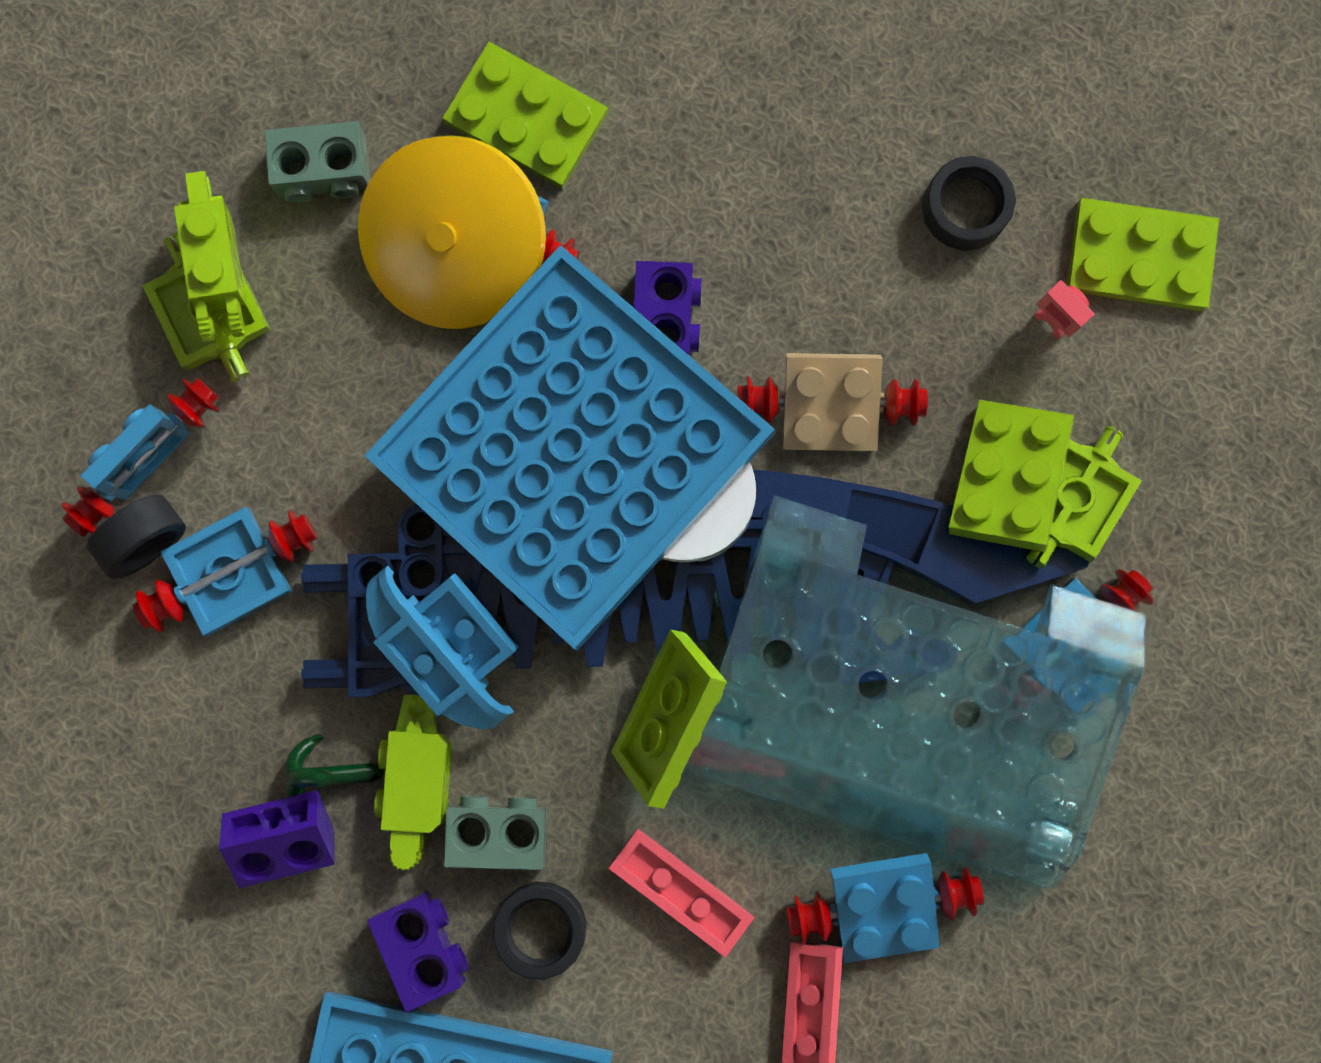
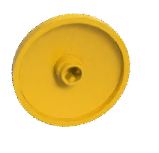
[358,136,546,329]

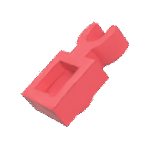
[1034,280,1095,340]

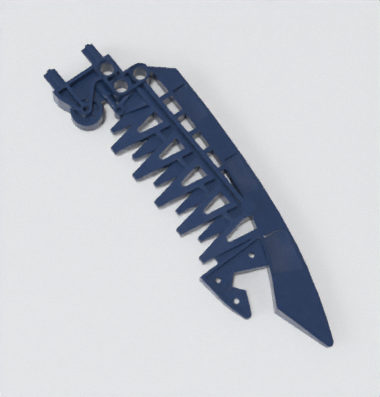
[301,469,1089,697]

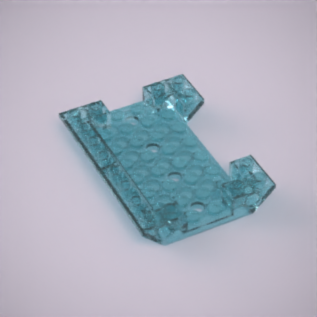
[684,495,1146,890]

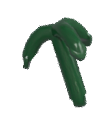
[285,734,383,797]

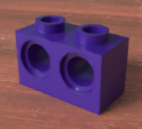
[634,261,702,355]
[219,790,335,888]
[367,890,469,1012]

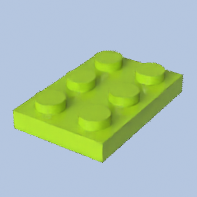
[442,42,608,190]
[1067,198,1219,312]
[949,400,1074,552]
[611,629,727,809]

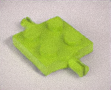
[142,233,271,382]
[1026,426,1142,568]

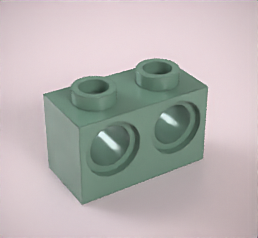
[264,121,370,203]
[444,796,548,870]

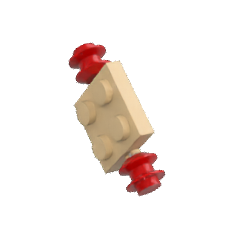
[737,353,928,451]

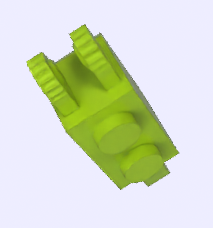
[174,171,246,342]
[374,695,452,871]

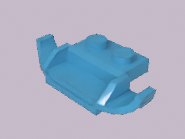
[366,565,518,729]

